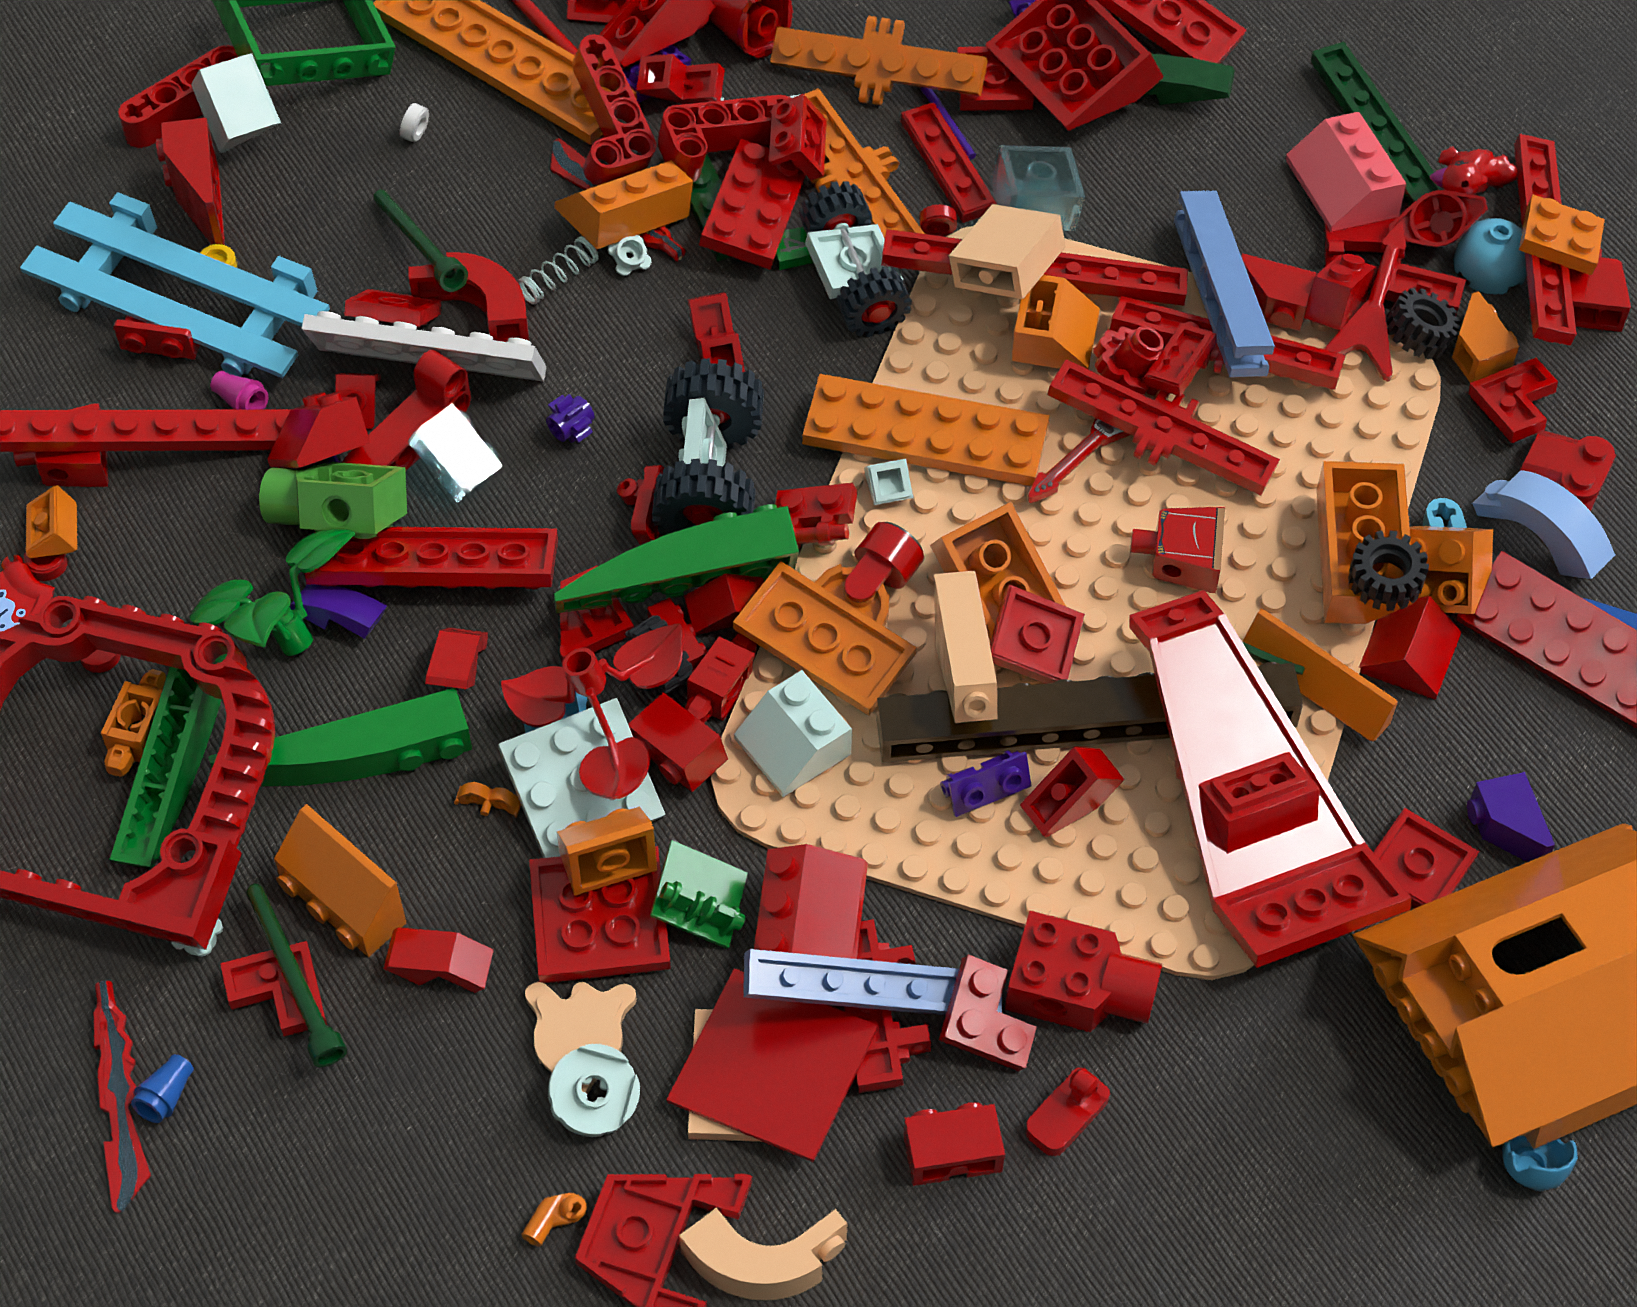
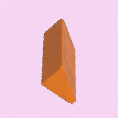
[26,485,77,558]

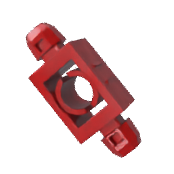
[685,634,757,723]

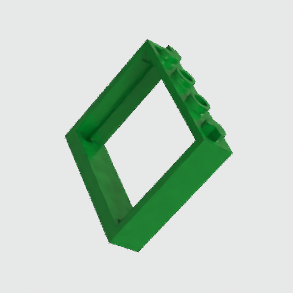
[212,0,395,86]

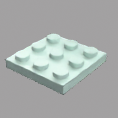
[498,698,665,858]

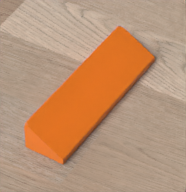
[1242,609,1398,741]

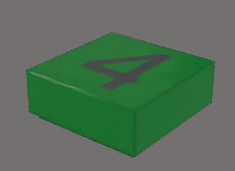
[775,227,814,270]

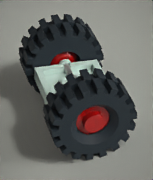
[652,358,764,536]

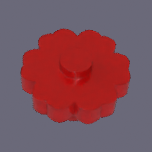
[1093,326,1164,395]

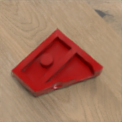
[560,566,634,664]

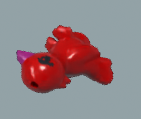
[1429,147,1518,195]

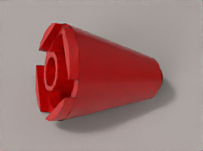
[709,0,793,58]

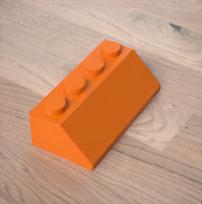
[1316,461,1413,624]

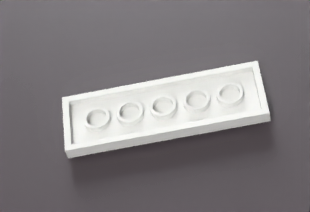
[302,311,546,382]

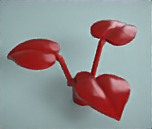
[501,623,683,800]

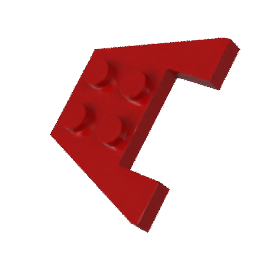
[575,1174,752,1307]

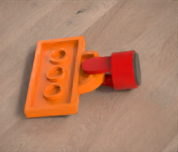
[733,522,925,716]

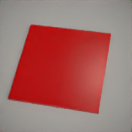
[666,968,878,1162]

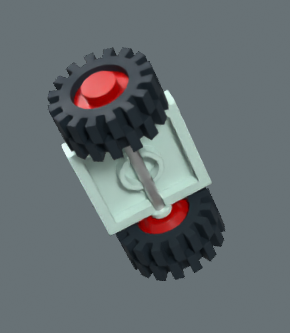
[799,181,912,337]

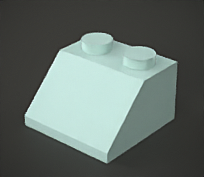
[734,670,852,797]

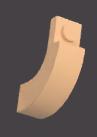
[679,1208,847,1300]

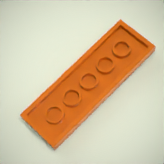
[802,374,1050,486]

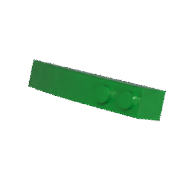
[110,654,227,869]
[208,688,472,787]

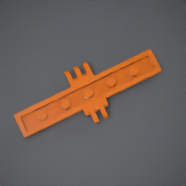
[770,16,988,106]
[804,88,925,239]

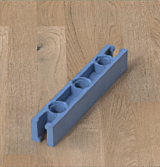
[1174,191,1275,377]

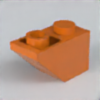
[1452,291,1519,383]

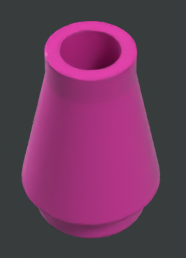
[210,371,268,409]

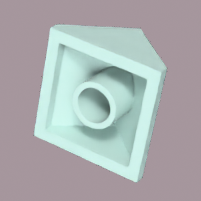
[191,54,281,153]

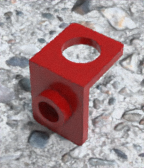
[336,373,381,429]

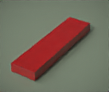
[901,102,997,223]

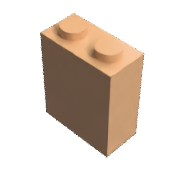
[949,204,1065,299]

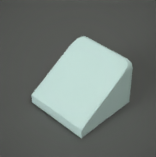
[864,459,913,505]

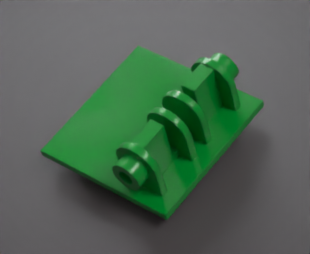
[650,840,748,949]

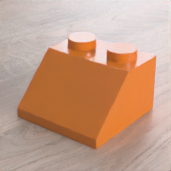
[556,806,657,896]

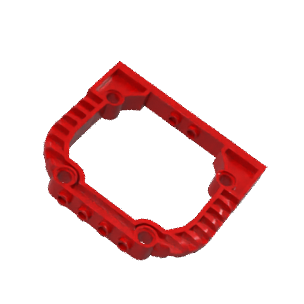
[0,596,276,950]

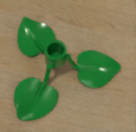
[189,529,356,656]

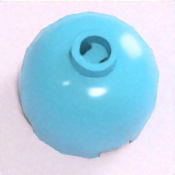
[1453,218,1527,294]

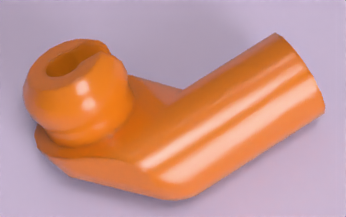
[521,1193,587,1247]

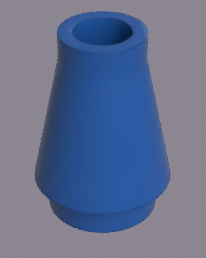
[131,1054,194,1123]

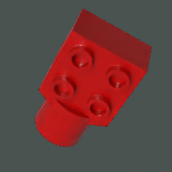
[1005,910,1163,1032]

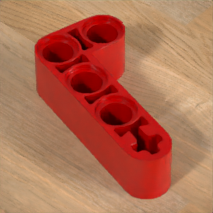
[572,34,657,185]
[118,45,238,148]
[657,95,791,182]
[342,349,471,472]

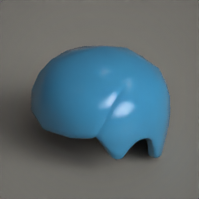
[1502,1135,1578,1191]

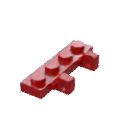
[844,919,931,1093]

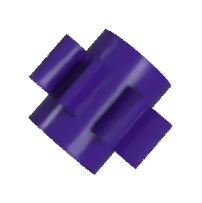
[546,394,595,443]

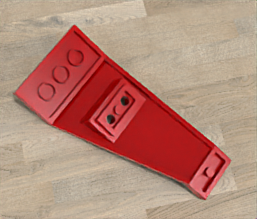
[1129,590,1411,968]

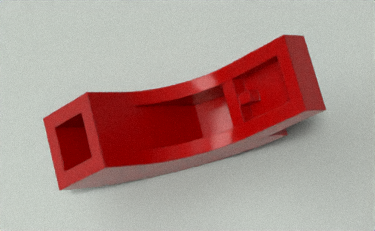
[408,252,529,342]

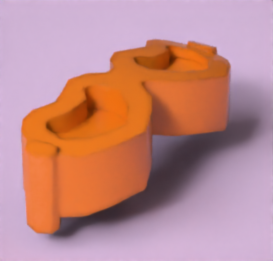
[454,782,521,818]

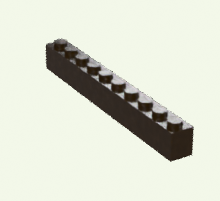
[876,662,1303,763]

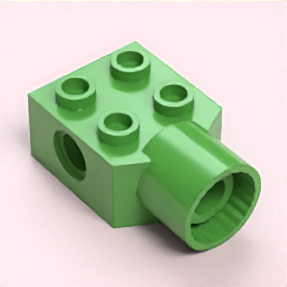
[259,462,407,539]

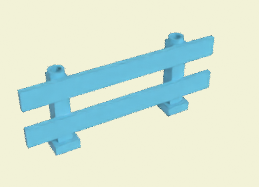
[20,192,330,378]

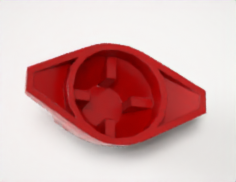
[1388,190,1488,247]

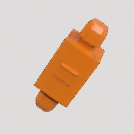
[101,669,166,777]

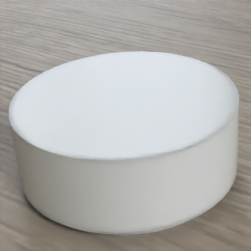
[400,103,429,142]

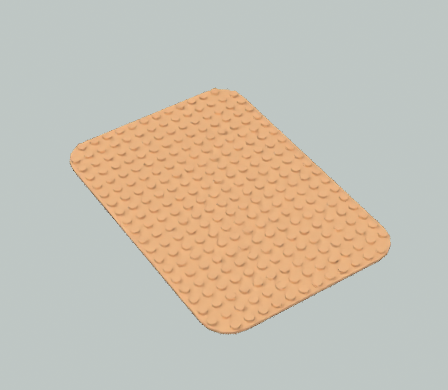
[711,226,1441,980]

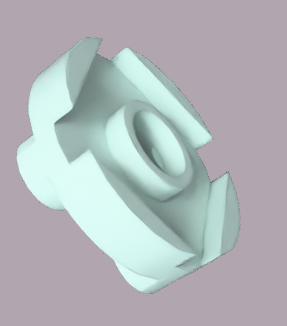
[548,1044,640,1137]

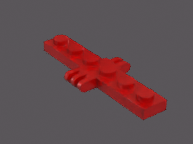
[1110,296,1346,390]
[1047,359,1280,496]

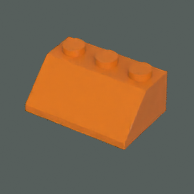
[554,160,693,249]
[274,804,406,958]

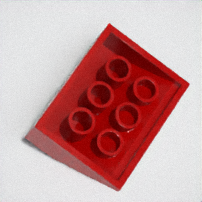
[985,0,1164,131]

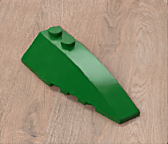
[554,504,799,613]

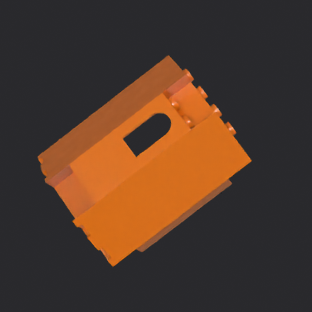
[1352,823,1637,1149]

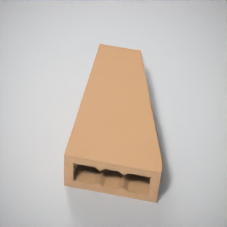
[934,571,998,723]

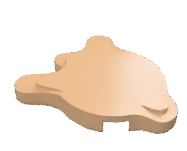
[525,982,637,1094]

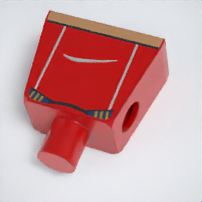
[1130,507,1225,593]

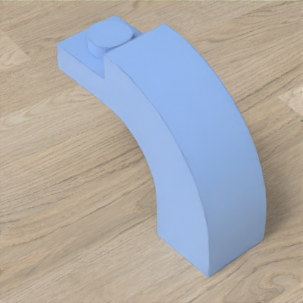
[1472,470,1615,579]

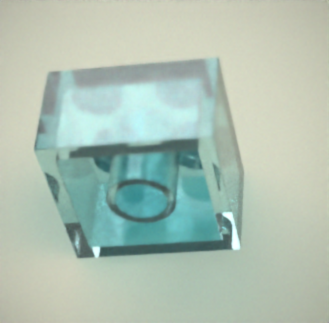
[990,145,1085,231]

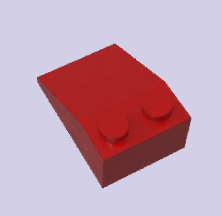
[599,0,716,67]
[156,117,225,245]

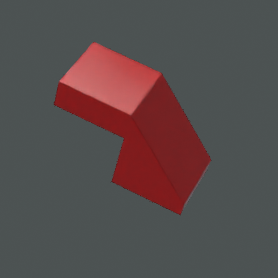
[636,54,725,104]
[687,292,745,372]
[425,627,488,689]
[383,927,494,993]

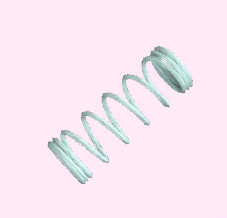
[518,236,598,305]

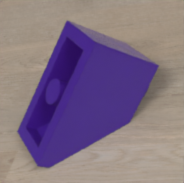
[1467,772,1555,862]

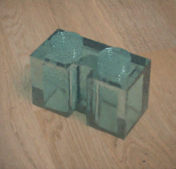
[407,404,502,503]

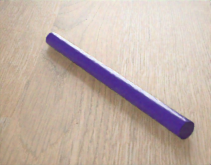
[920,87,976,160]

